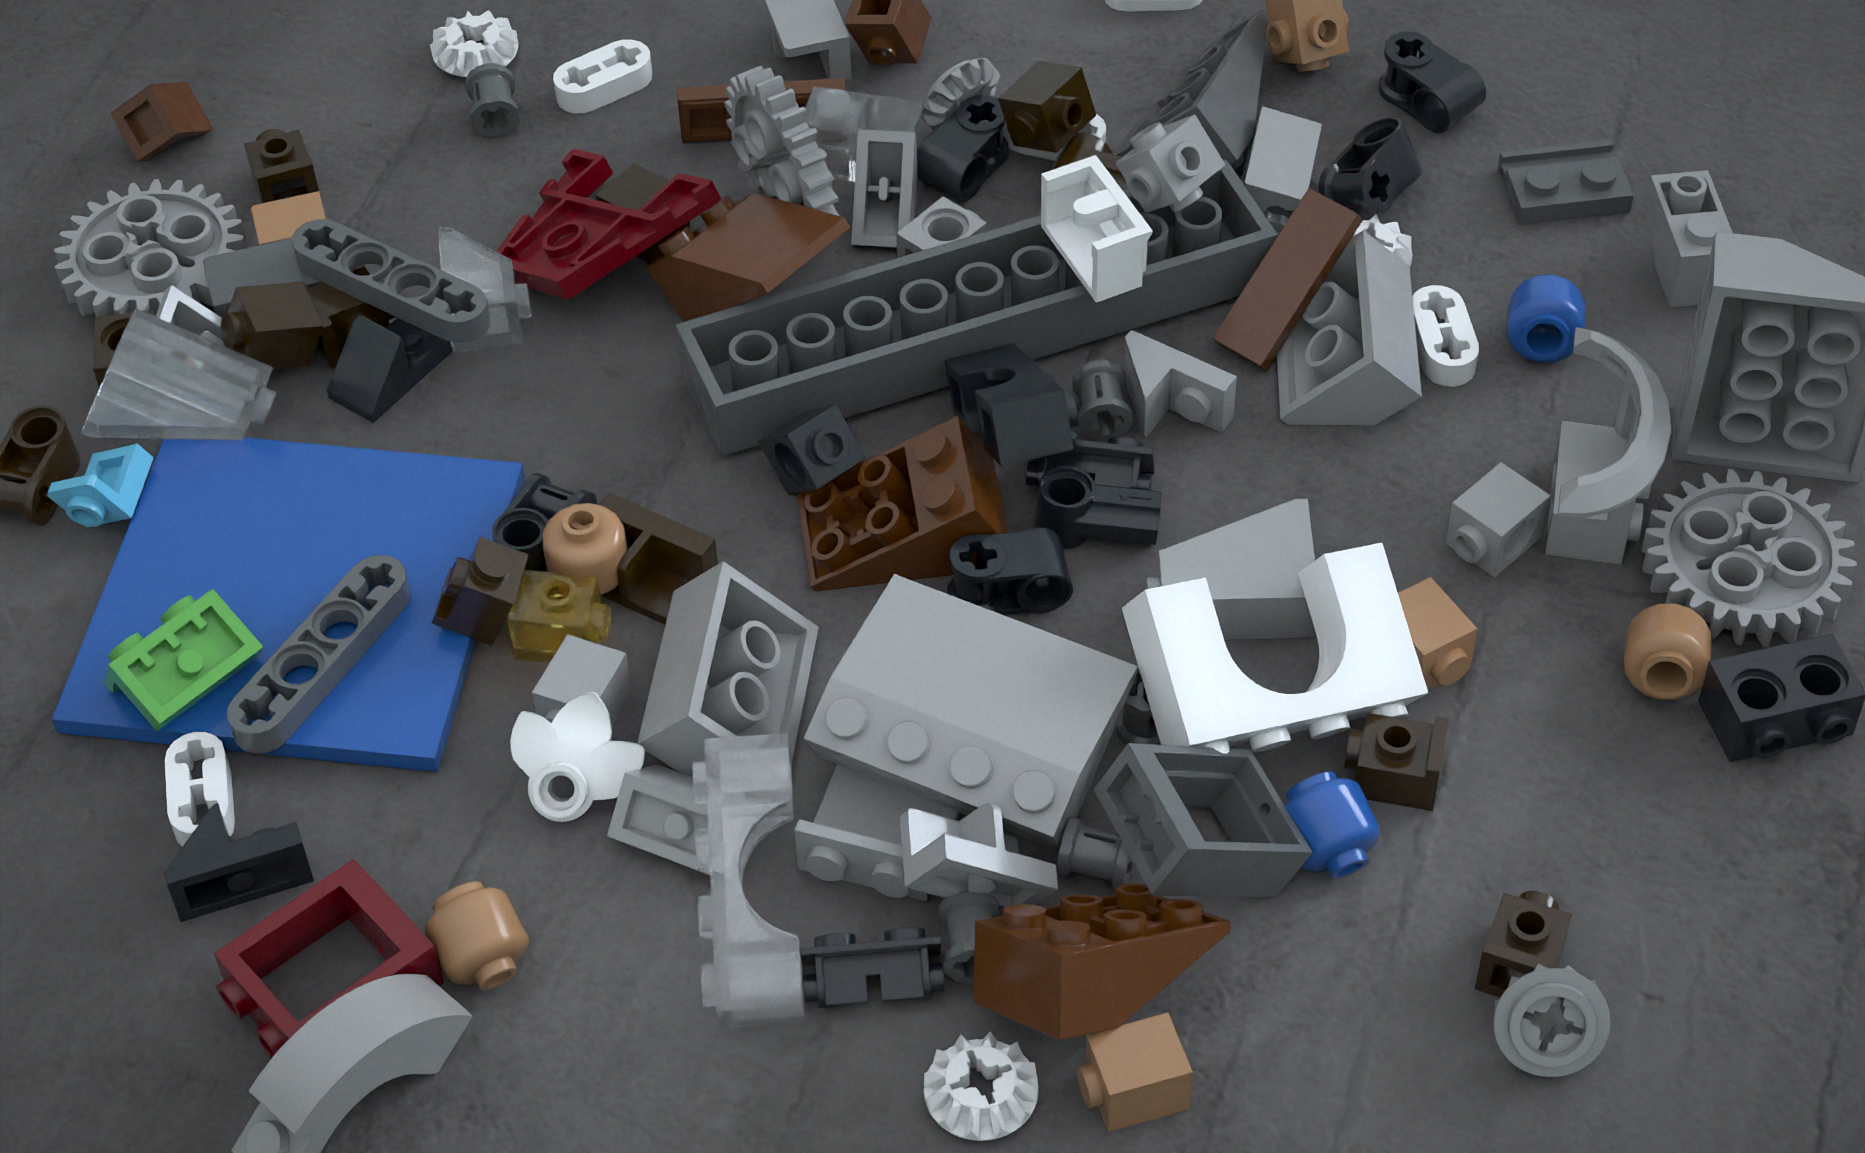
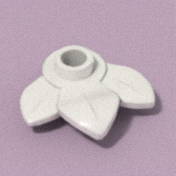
[510,692,645,822]

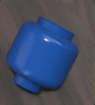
[1506,274,1586,363]
[1285,772,1380,879]

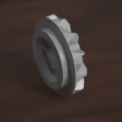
[921,58,1000,132]
[1493,964,1610,1077]

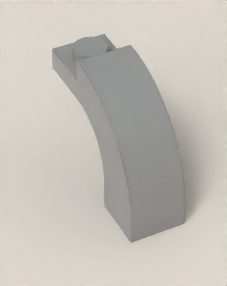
[231,974,473,1153]

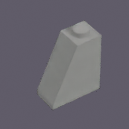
[1146,499,1315,640]

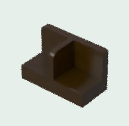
[599,493,718,625]

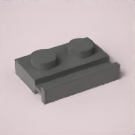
[1498,139,1634,225]

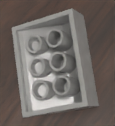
[1672,232,1865,483]
[803,574,1139,852]

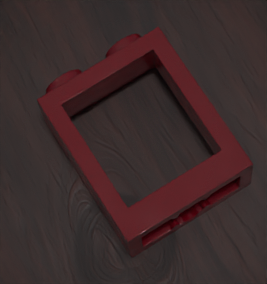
[214,859,444,1059]

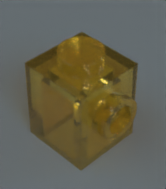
[507,570,611,663]

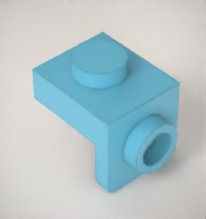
[47,444,154,528]

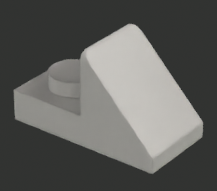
[1124,330,1237,437]

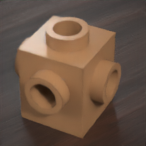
[1265,0,1349,72]

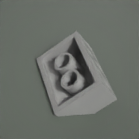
[1277,230,1422,426]
[637,561,819,786]

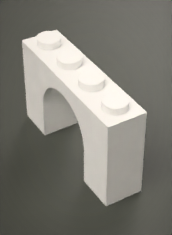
[1122,543,1428,754]

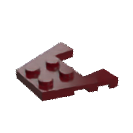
[488,149,721,300]

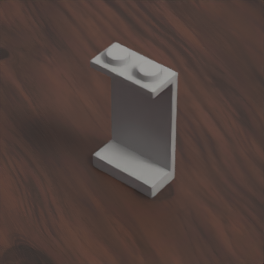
[794,764,960,901]

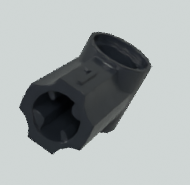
[1034,466,1162,549]

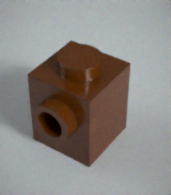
[845,0,932,66]

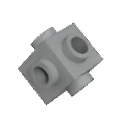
[1115,114,1225,213]

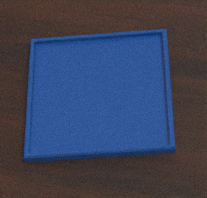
[52,430,525,772]

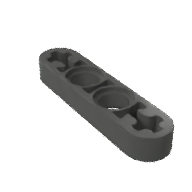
[292,219,491,343]
[227,555,411,754]

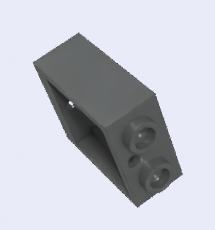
[1094,743,1313,897]

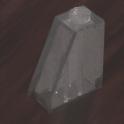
[80,308,276,441]

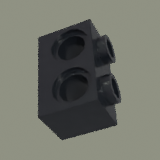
[1698,633,1865,762]

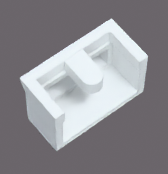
[1041,155,1152,303]

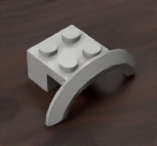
[1545,327,1671,565]

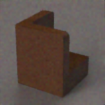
[110,82,212,162]

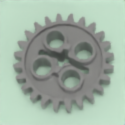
[724,65,839,216]
[54,179,247,317]
[1641,469,1857,647]

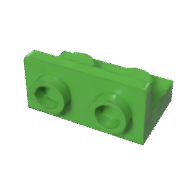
[104,589,263,732]

